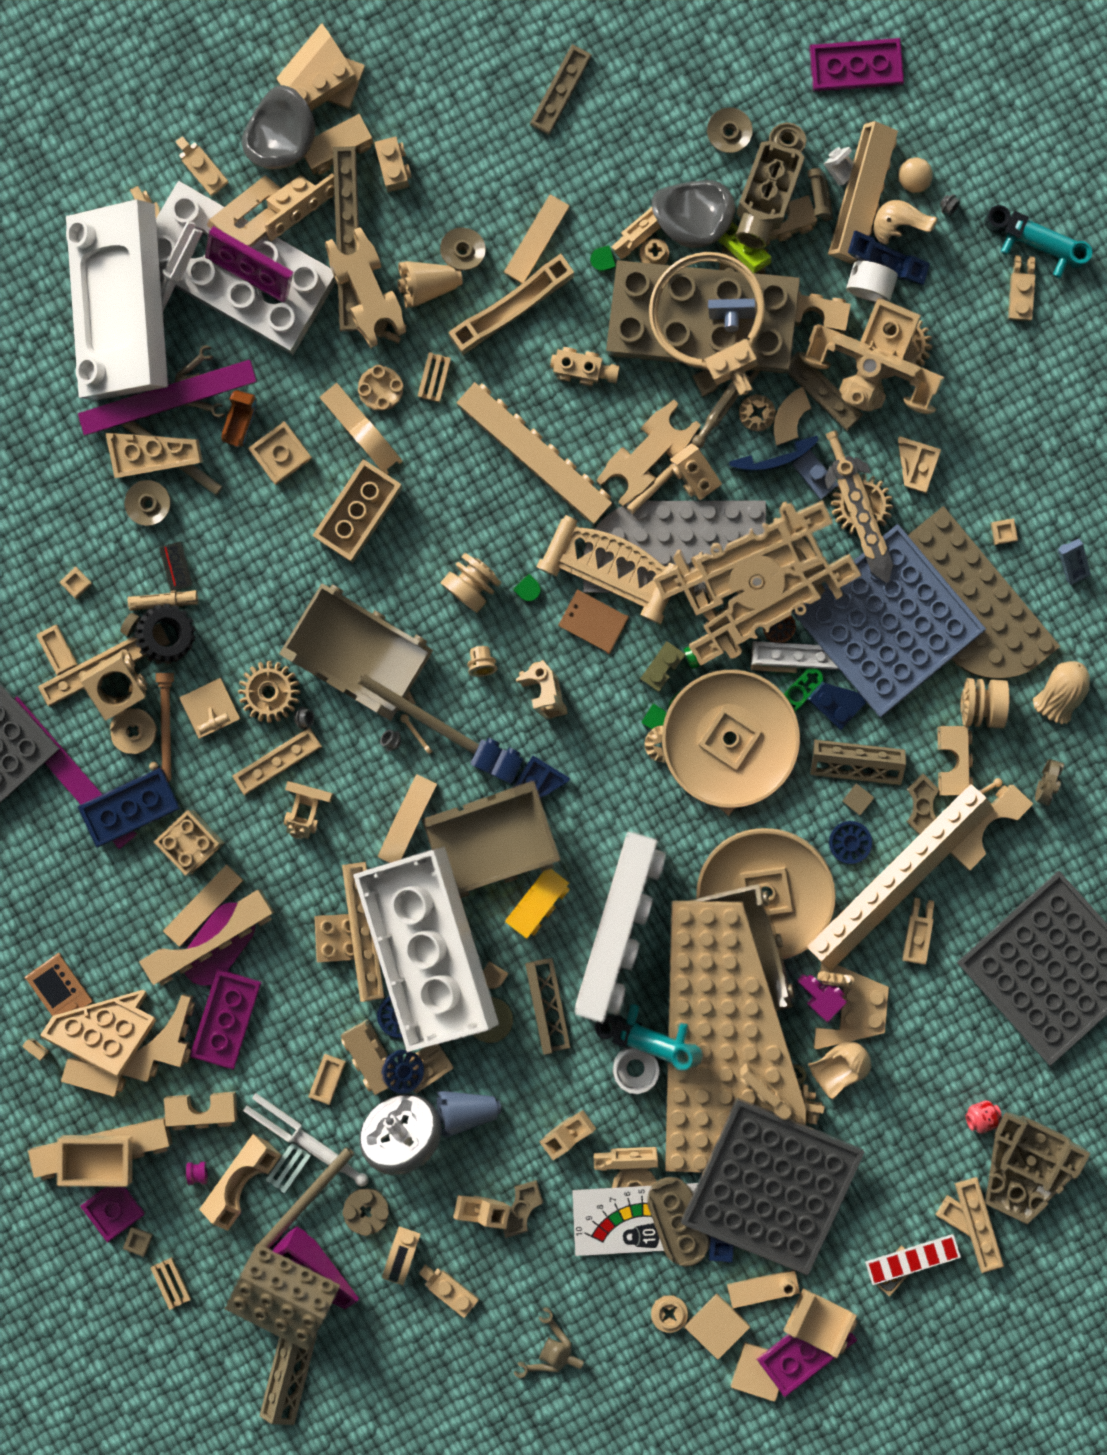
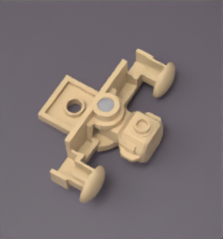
[799,298,944,414]

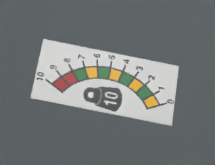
[572,1183,710,1256]

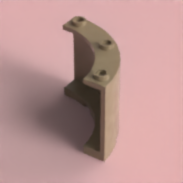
[279,583,433,721]
[422,781,560,898]
[688,884,795,1011]

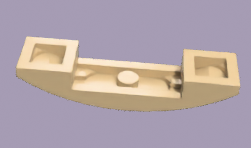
[378,774,437,863]

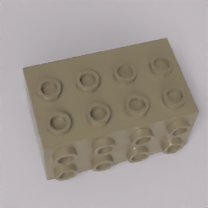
[225,1244,340,1351]

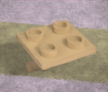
[179,678,240,739]

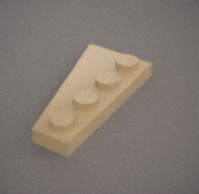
[105,433,203,478]

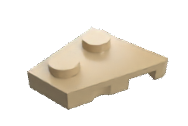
[898,436,941,494]

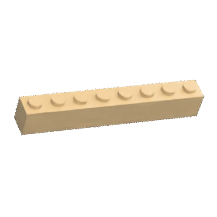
[456,382,612,526]

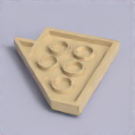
[40,990,156,1079]

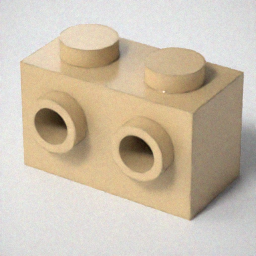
[374,136,412,192]
[670,443,722,500]

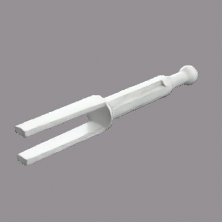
[160,221,202,312]
[243,1093,368,1187]

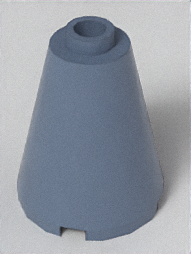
[437,1091,501,1138]

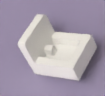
[824,147,853,186]

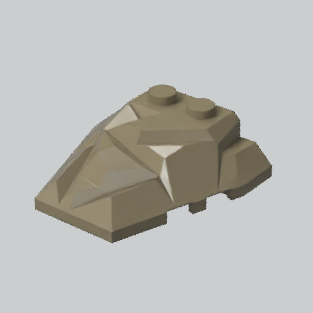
[985,1112,1090,1224]

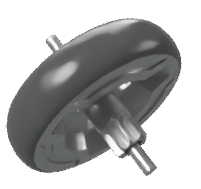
[359,1094,442,1175]

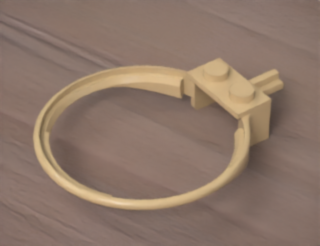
[649,252,765,396]

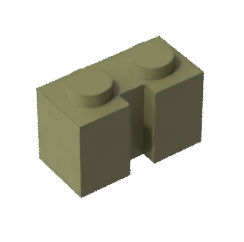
[640,641,685,693]

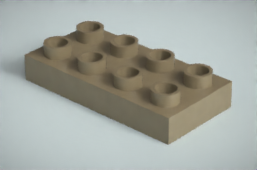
[606,260,800,374]

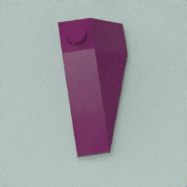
[272,1227,359,1309]

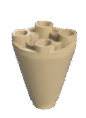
[397,261,462,308]

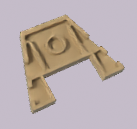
[814,962,889,1049]

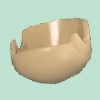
[898,157,933,193]

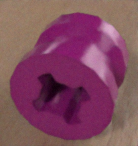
[186,1161,208,1186]

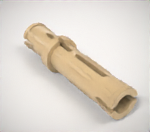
[128,590,198,611]

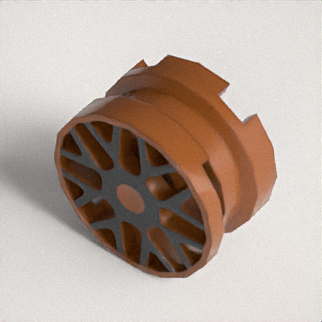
[762,615,796,643]

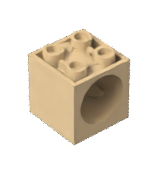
[81,651,148,721]
[154,810,225,876]

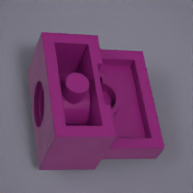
[796,974,847,1022]

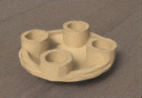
[358,365,403,411]

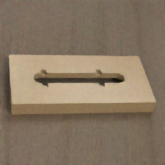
[207,175,281,247]

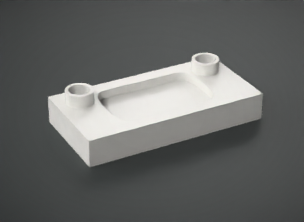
[66,199,168,400]

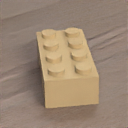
[312,459,403,563]

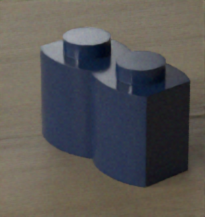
[470,738,523,784]

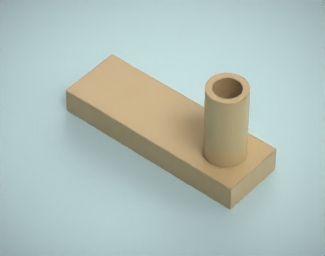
[727,1269,800,1308]

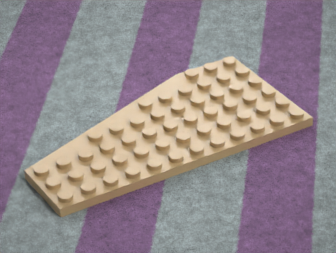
[665,901,806,1172]

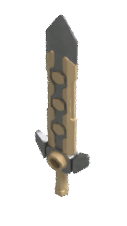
[825,430,893,583]

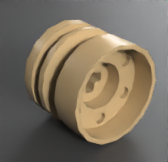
[440,553,502,613]
[960,678,1009,728]

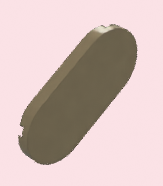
[647,1177,709,1267]

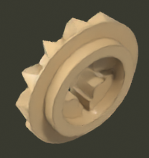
[739,394,776,431]
[645,726,665,762]
[817,971,855,987]
[651,1295,688,1333]

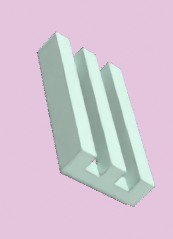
[266,1142,312,1193]

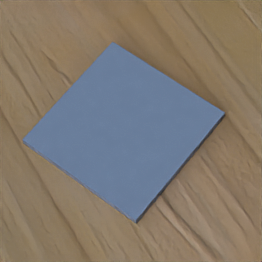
[792,524,986,718]

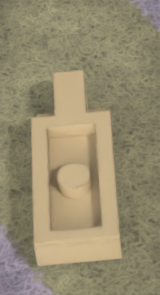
[176,136,229,197]
[611,207,661,260]
[594,1147,658,1171]
[419,1264,479,1318]

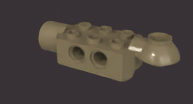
[735,122,806,249]

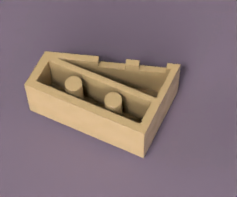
[341,1019,395,1095]

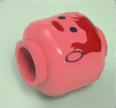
[965,1100,1002,1134]

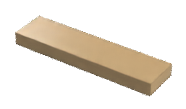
[504,194,570,284]
[232,727,322,795]
[163,865,243,947]
[954,1177,1004,1273]

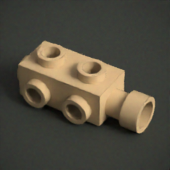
[550,347,620,386]

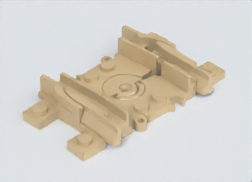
[653,501,861,665]

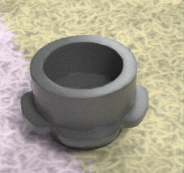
[940,194,960,216]
[294,707,314,729]
[380,729,401,751]

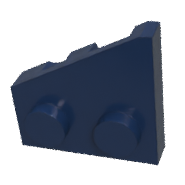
[807,682,866,730]
[513,756,570,799]

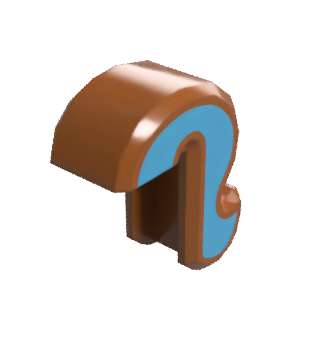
[221,389,257,447]

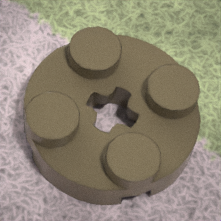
[1035,759,1064,806]
[342,1188,389,1236]

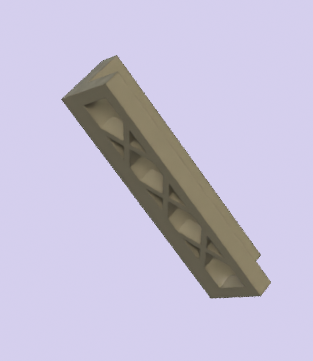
[810,739,906,785]
[525,958,570,1055]
[259,1335,317,1425]

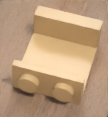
[784,1288,857,1358]

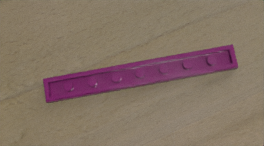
[77,359,258,436]
[15,697,138,849]

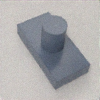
[708,299,756,332]
[792,450,838,500]
[1058,539,1091,585]

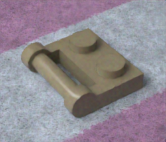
[807,168,834,221]

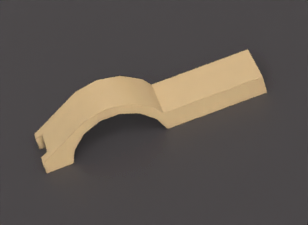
[319,383,403,475]

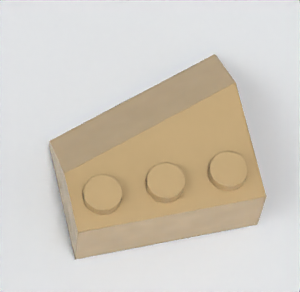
[276,24,357,111]

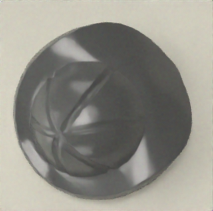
[241,85,315,169]
[652,180,735,248]

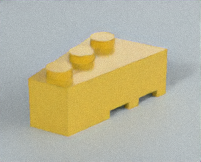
[505,868,570,939]

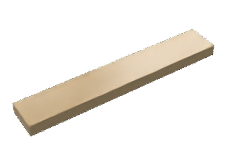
[38,623,171,707]
[342,862,384,1002]

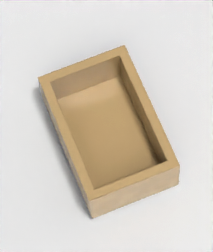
[57,1135,133,1186]

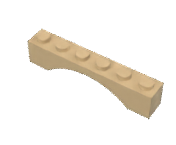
[448,254,574,356]
[139,889,275,986]

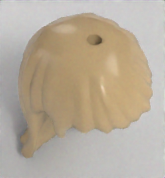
[873,200,938,245]
[1033,661,1090,724]
[808,1041,871,1100]

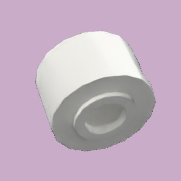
[846,261,898,302]
[613,1047,659,1094]

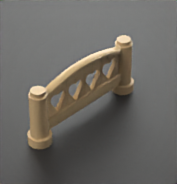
[536,515,677,625]

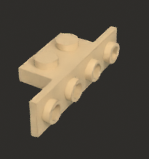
[264,174,335,242]

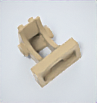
[516,660,568,719]
[283,781,334,839]

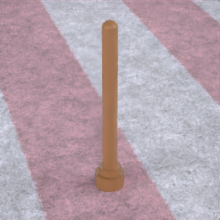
[155,673,174,782]

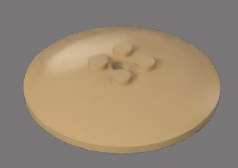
[662,670,800,808]
[697,828,835,959]

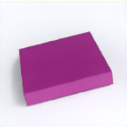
[80,1186,145,1243]

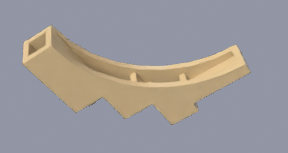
[61,994,195,1097]

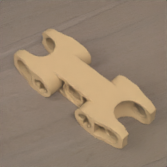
[325,227,406,348]
[596,400,701,507]

